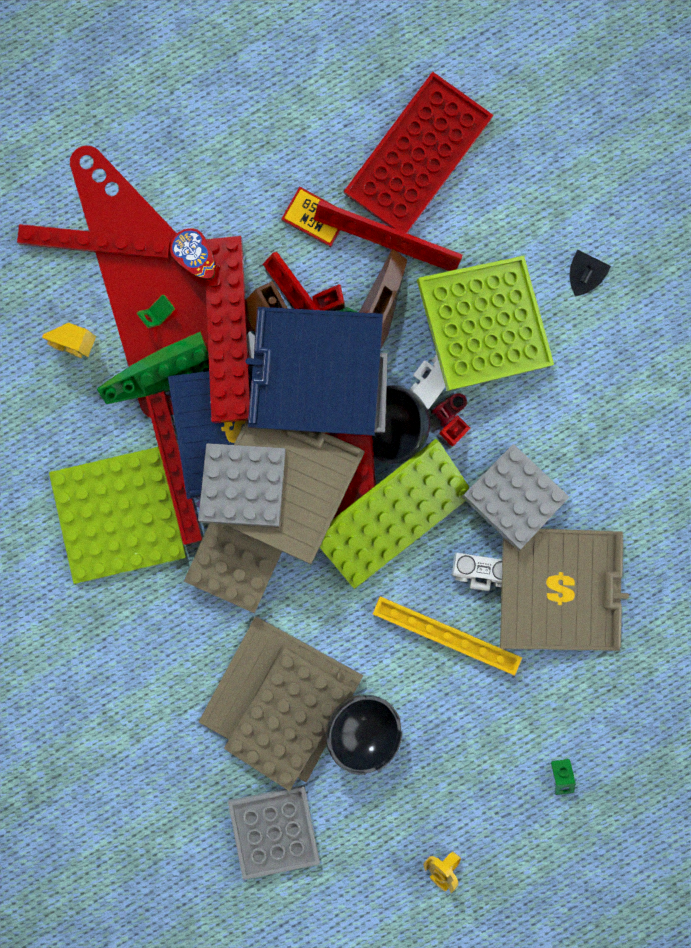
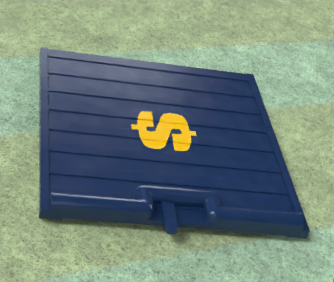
[168,365,253,499]

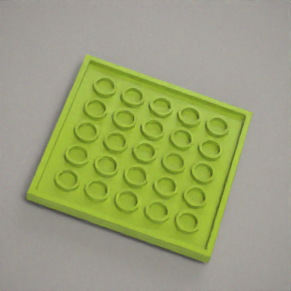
[417,256,554,391]
[49,447,187,584]

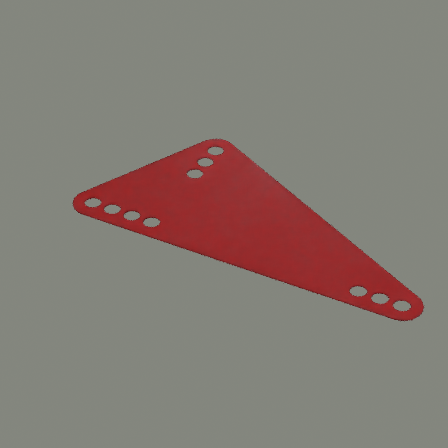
[70,145,254,418]

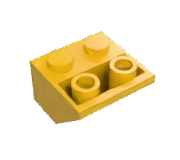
[42,323,96,358]

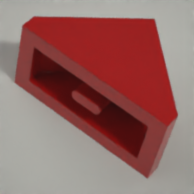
[312,284,345,311]
[436,415,470,449]

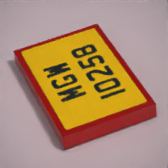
[281,187,341,248]

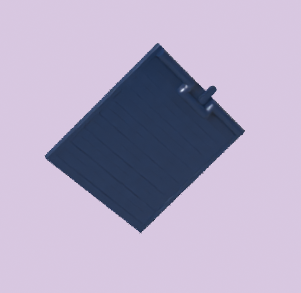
[245,307,383,436]

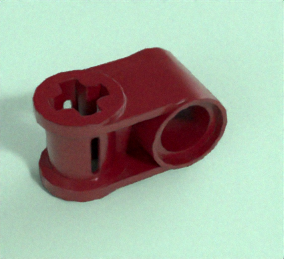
[430,393,467,427]

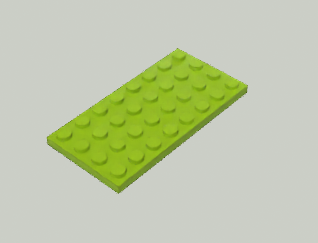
[320,439,470,589]

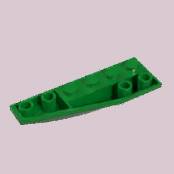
[97,332,209,405]

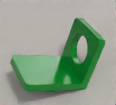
[137,295,175,328]
[551,759,576,795]

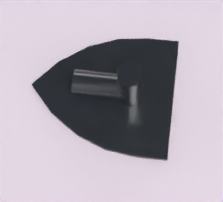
[569,249,611,296]

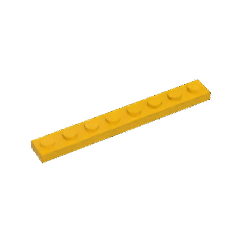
[372,596,522,676]

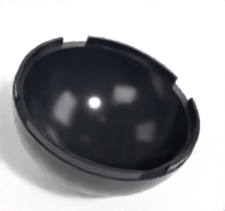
[372,385,430,464]
[325,695,402,775]

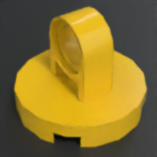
[423,851,461,893]

